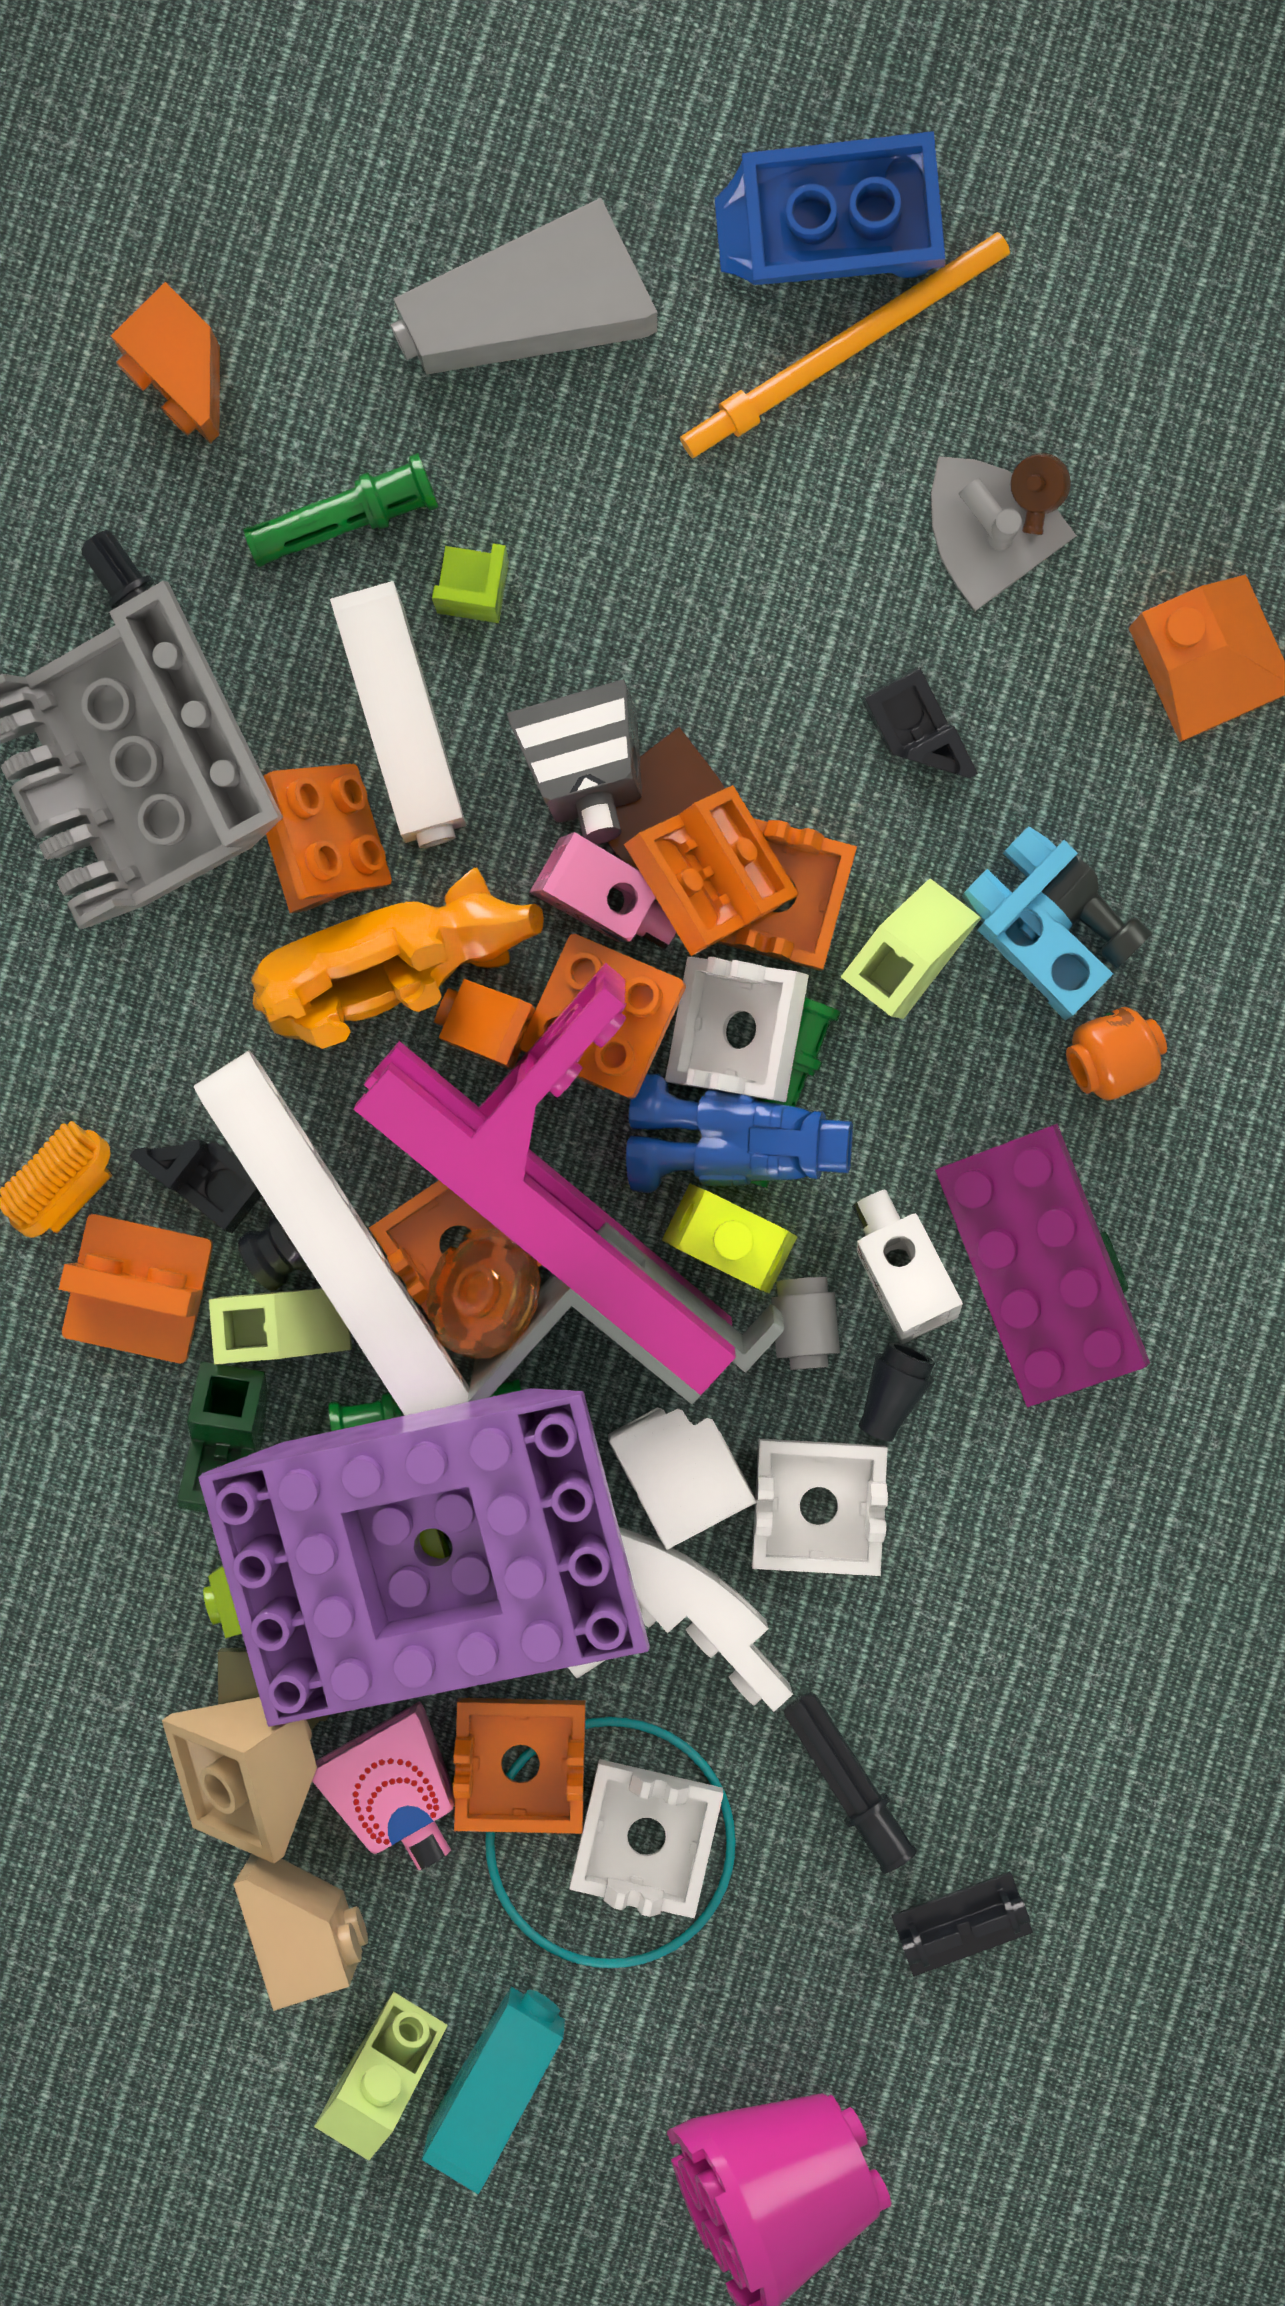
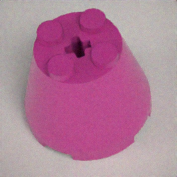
[667,2093,891,2306]

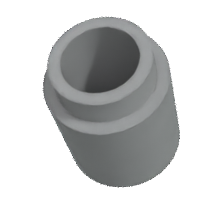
[771,1277,840,1370]

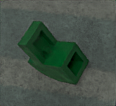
[177,1361,267,1513]

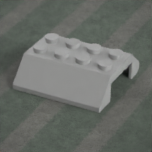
[0,581,283,929]

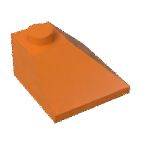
[1129,574,1285,742]

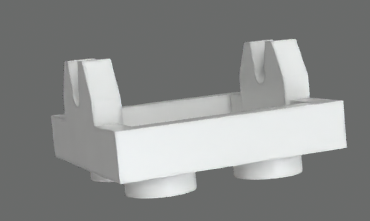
[665,956,809,1102]
[751,1438,888,1576]
[569,1759,723,1919]

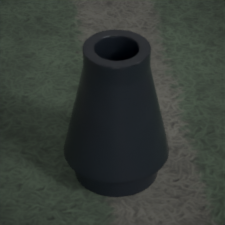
[858,1342,935,1442]

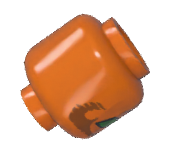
[1066,1007,1167,1101]

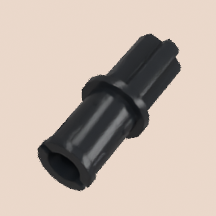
[81,530,154,610]

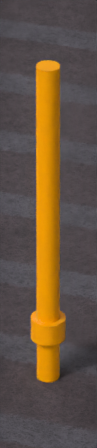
[680,232,1010,459]

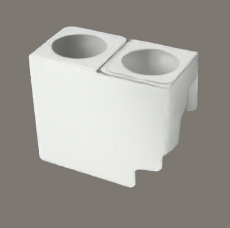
[608,1407,756,1550]

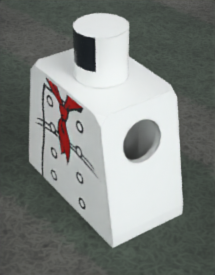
[852,1190,963,1344]

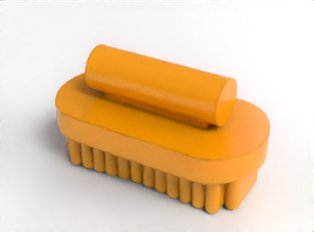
[0,1121,112,1238]

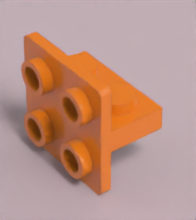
[263,764,392,913]
[520,934,686,1099]
[59,1214,213,1364]

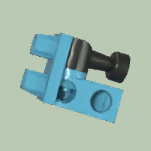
[962,826,1152,1021]

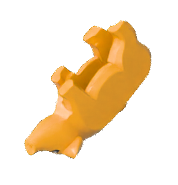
[251,868,544,1049]

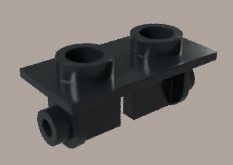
[891,1871,1033,1977]

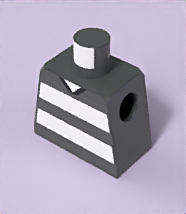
[507,679,642,844]

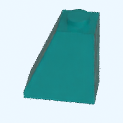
[422,1986,565,2194]

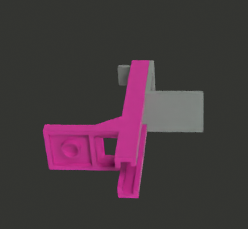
[353,963,784,1405]

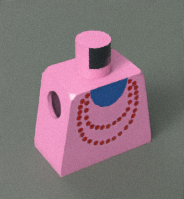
[529,832,676,950]
[312,1701,455,1870]

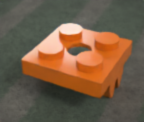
[717,818,857,971]
[369,1180,542,1334]
[453,1698,586,1834]

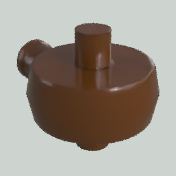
[1011,453,1071,535]

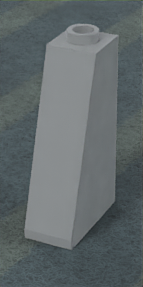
[390,198,658,375]

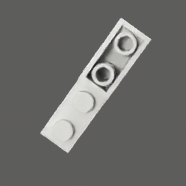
[619,1527,793,1712]

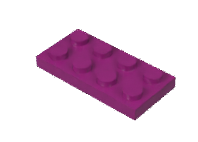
[935,1123,1150,1407]

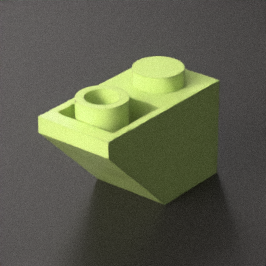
[841,879,982,1019]
[209,1288,352,1365]
[314,1992,448,2160]

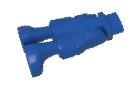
[626,1074,853,1193]

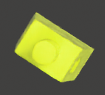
[662,1184,797,1294]

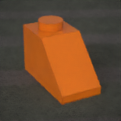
[434,979,535,1070]

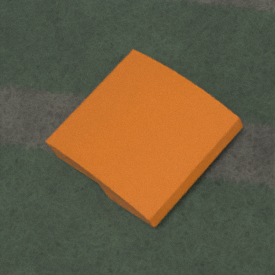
[624,785,799,956]

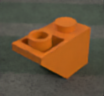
[111,282,220,444]

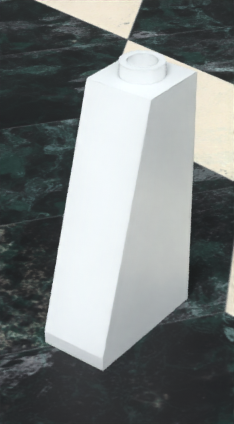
[330,581,467,848]

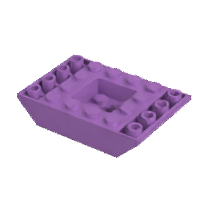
[198,1388,650,1727]

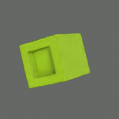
[432,543,509,623]

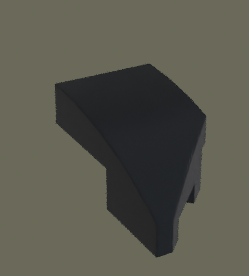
[860,667,978,778]
[129,1139,262,1234]

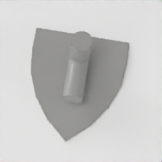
[931,456,1077,612]

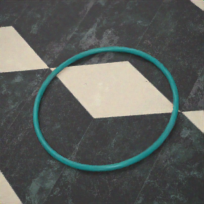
[485,1717,736,1968]

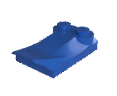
[714,131,945,285]

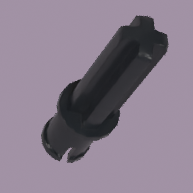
[784,1692,917,1874]

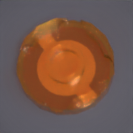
[426,1228,541,1359]

